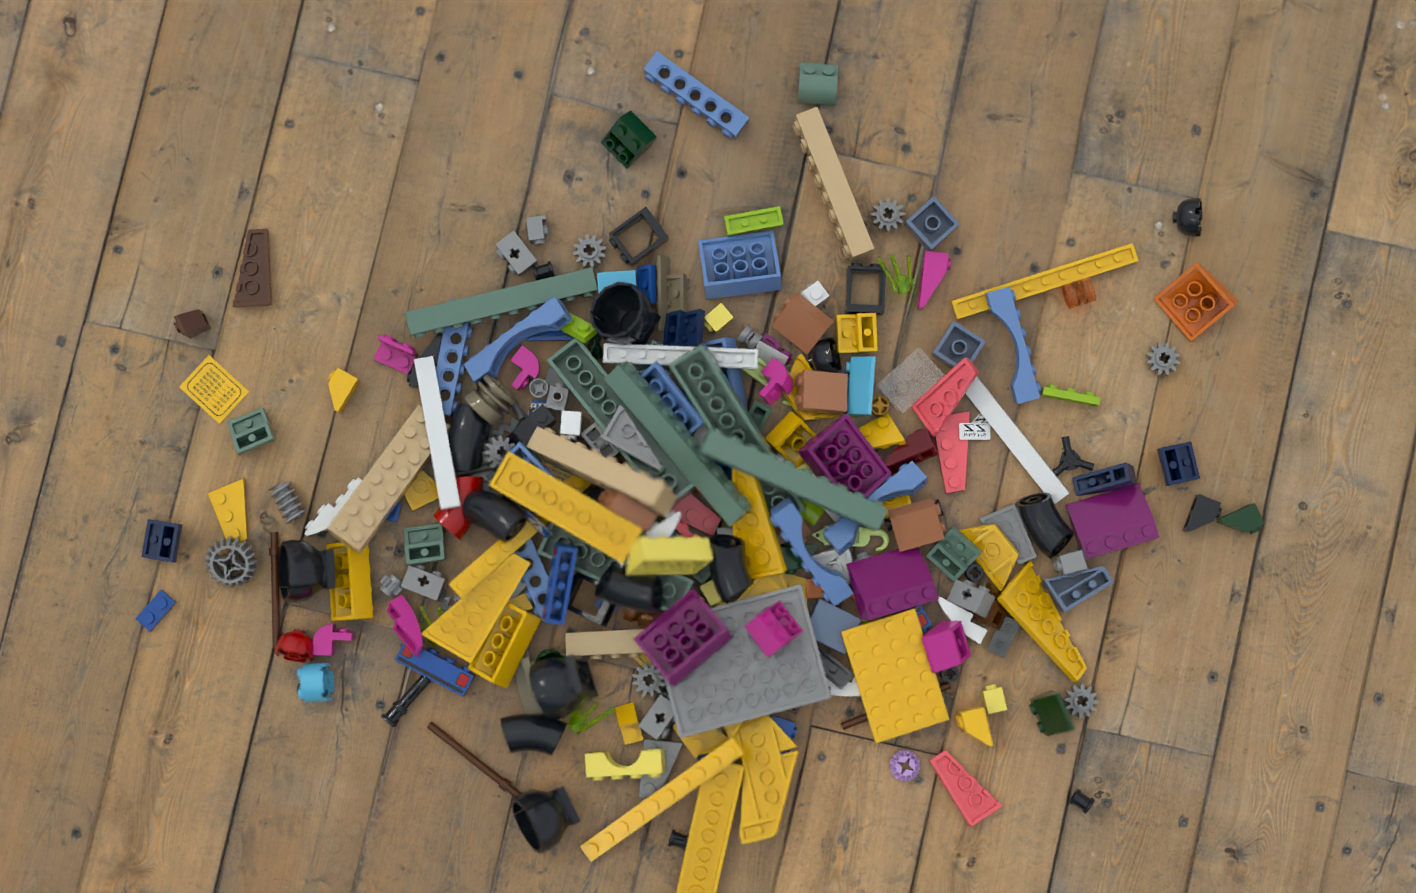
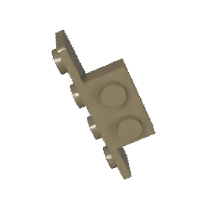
[656,255,687,332]
[515,647,543,714]

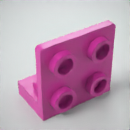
[373,334,418,375]

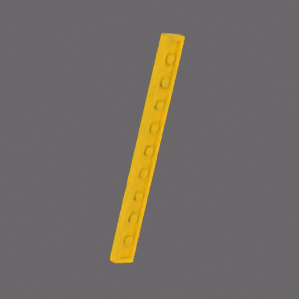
[951,243,1139,320]
[448,475,592,599]
[580,736,745,862]

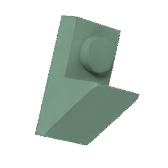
[749,399,773,432]

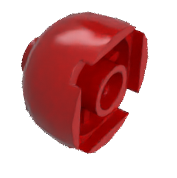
[275,629,314,663]

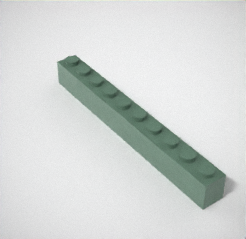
[404,267,598,339]
[604,361,753,526]
[698,428,887,531]

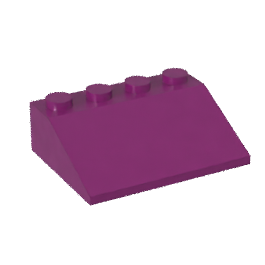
[797,413,892,499]
[1065,483,1160,560]
[846,547,939,620]
[633,589,733,687]

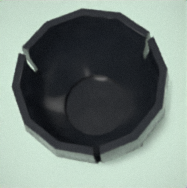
[590,282,661,345]
[279,540,335,603]
[529,655,598,720]
[511,786,580,854]

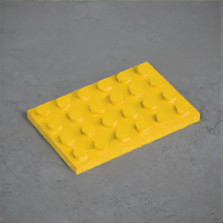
[840,608,950,743]

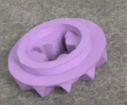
[889,750,921,781]

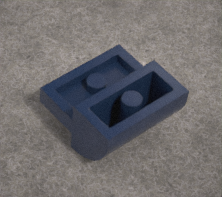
[663,309,705,347]
[1157,441,1200,486]
[141,519,183,563]

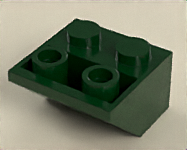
[601,110,657,169]

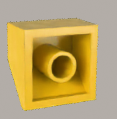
[765,411,816,468]
[955,705,993,746]

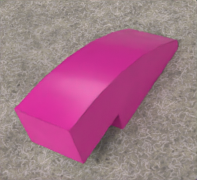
[387,595,422,657]

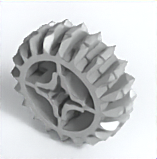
[204,536,258,588]

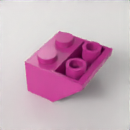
[744,600,803,658]
[922,621,971,673]

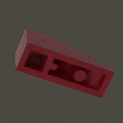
[883,428,939,474]

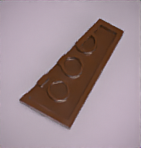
[232,229,272,308]

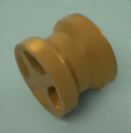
[871,396,889,416]

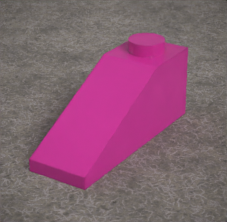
[917,251,951,310]

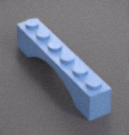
[984,287,1041,404]
[464,296,573,385]
[823,461,928,556]
[770,497,854,606]

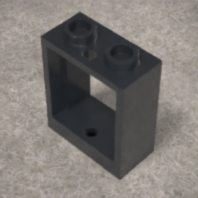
[609,207,669,266]
[845,263,886,315]
[567,571,616,627]

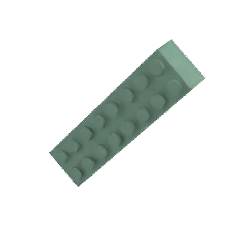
[537,522,695,611]

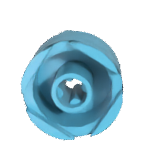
[297,662,334,703]

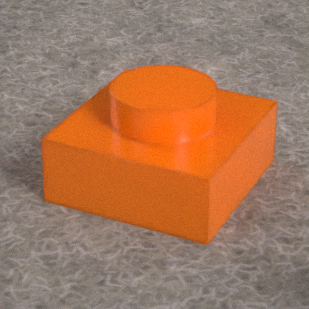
[806,579,824,598]

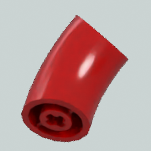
[433,477,483,540]

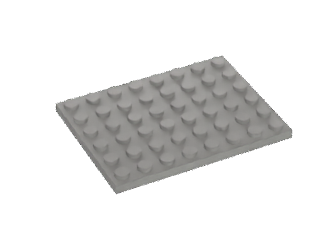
[664,584,831,738]

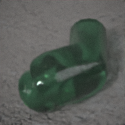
[588,333,604,359]

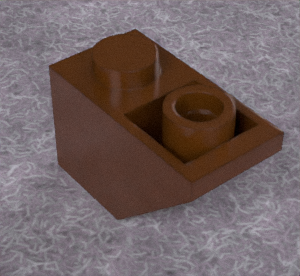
[174,309,211,338]
[972,583,1007,630]

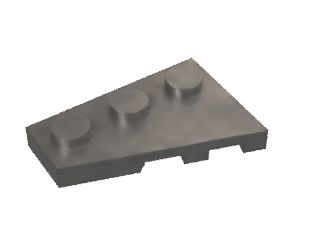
[979,504,1037,564]
[639,739,683,798]

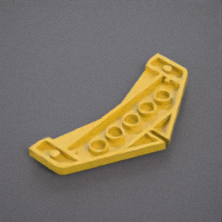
[723,715,799,845]

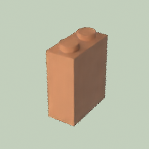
[772,293,834,355]
[795,370,848,415]
[598,489,657,532]
[888,498,946,552]

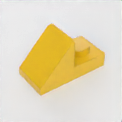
[615,702,644,745]

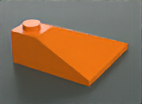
[1153,262,1238,341]

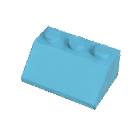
[845,356,876,417]

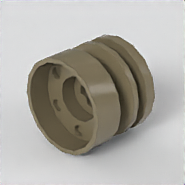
[464,374,516,425]

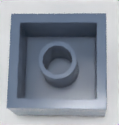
[904,196,960,251]
[931,321,986,369]

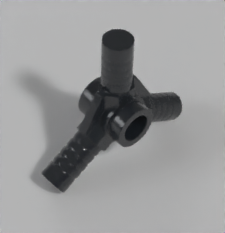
[1053,436,1094,476]

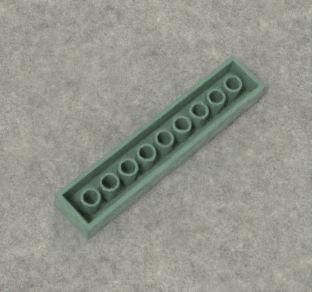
[547,338,697,509]
[669,342,807,528]

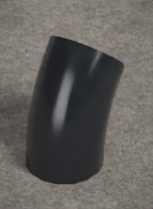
[448,403,489,471]
[463,489,528,543]
[1016,493,1074,559]
[709,534,754,602]
[595,564,663,613]
[500,714,568,756]

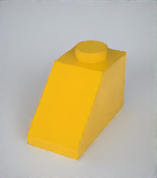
[328,368,360,413]

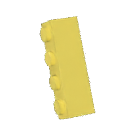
[626,536,713,575]

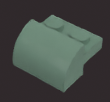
[797,62,838,105]
[227,407,276,456]
[404,523,447,565]
[926,526,982,582]

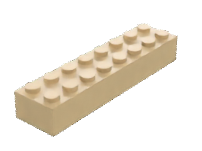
[793,107,874,263]
[327,405,450,554]
[526,427,677,518]

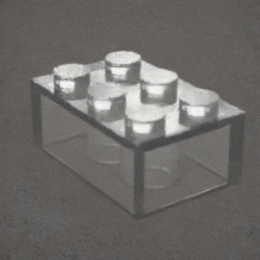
[875,347,945,416]

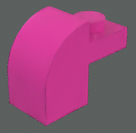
[511,345,540,391]
[759,358,793,406]
[313,624,355,656]

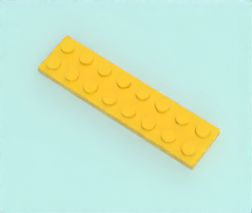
[489,451,644,564]
[676,763,744,893]

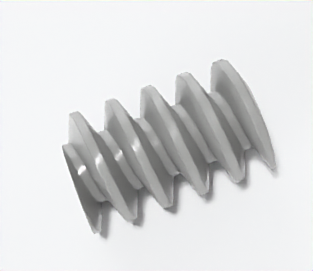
[268,481,306,525]

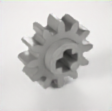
[871,197,905,232]
[573,234,606,268]
[1146,342,1180,376]
[482,435,515,469]
[632,663,665,697]
[1063,683,1099,718]

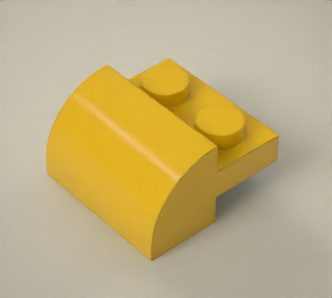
[835,313,878,354]

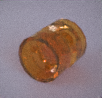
[1062,277,1096,309]
[623,609,655,628]

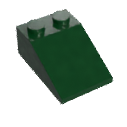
[1029,690,1075,736]

